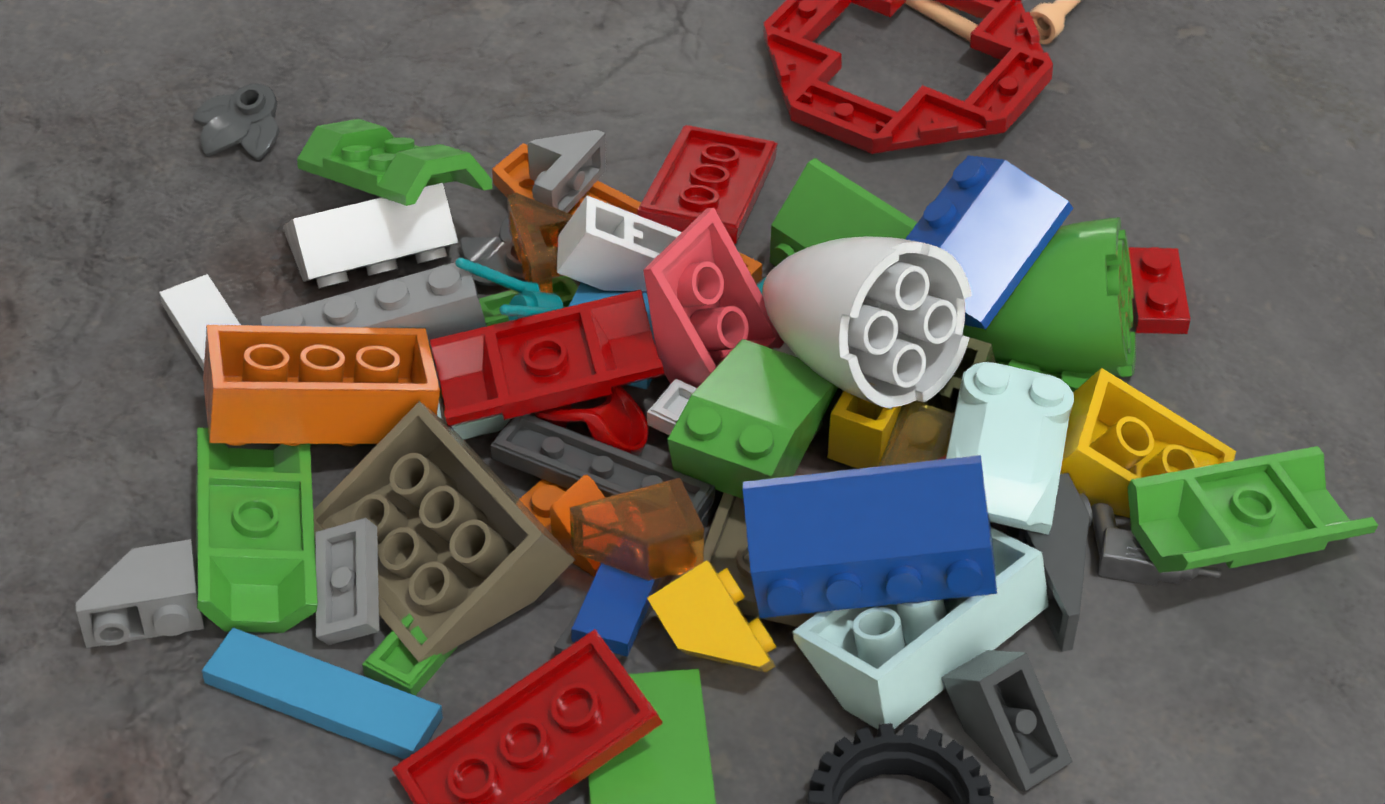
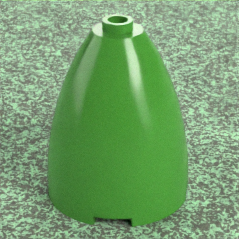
[962,217,1136,377]

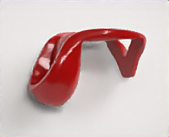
[534,386,648,456]

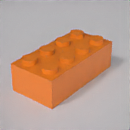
[203,325,440,446]

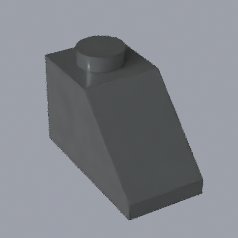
[941,650,1073,791]

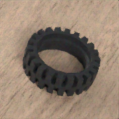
[807,723,994,804]

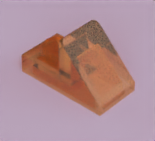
[507,193,573,293]

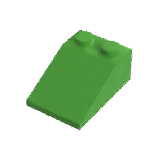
[667,339,838,499]

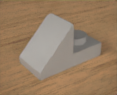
[528,130,606,229]

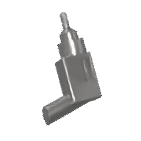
[1091,503,1221,586]

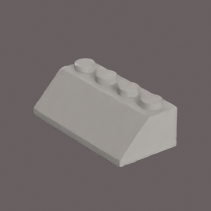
[261,259,487,355]

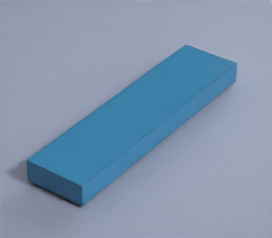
[202,628,443,760]

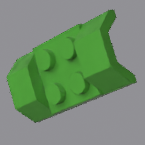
[297,119,492,206]
[196,427,318,633]
[1128,446,1378,573]

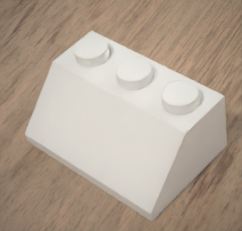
[283,183,458,288]

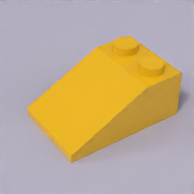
[1060,368,1236,518]

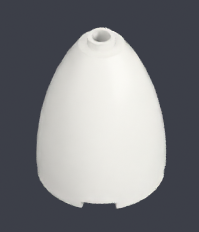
[762,236,972,409]

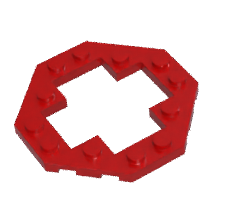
[763,0,1053,154]

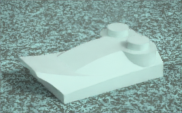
[946,362,1074,535]

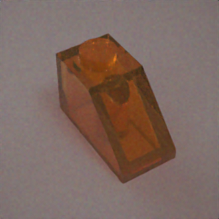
[570,478,704,581]

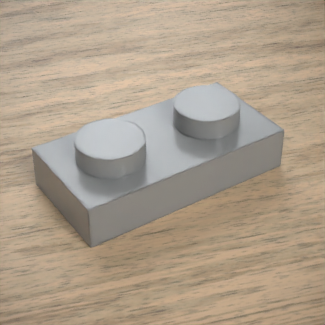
[316,518,379,645]

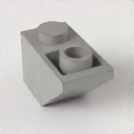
[76,539,204,648]

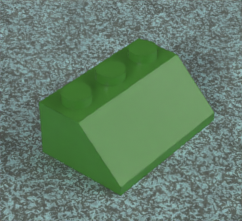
[769,158,917,266]

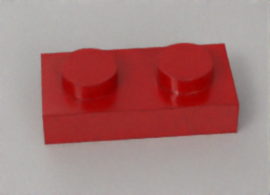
[1129,247,1191,334]

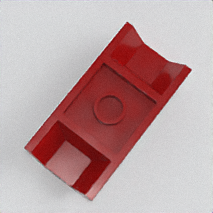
[430,289,664,427]

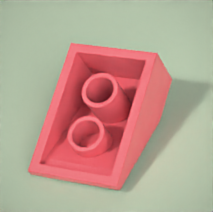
[643,208,784,388]

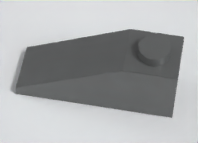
[1000,473,1092,652]

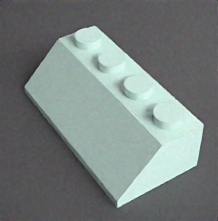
[793,527,1049,729]

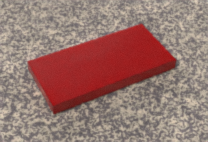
[637,125,778,244]
[391,629,663,804]

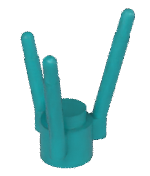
[455,257,564,321]

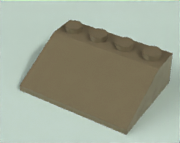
[313,401,575,663]

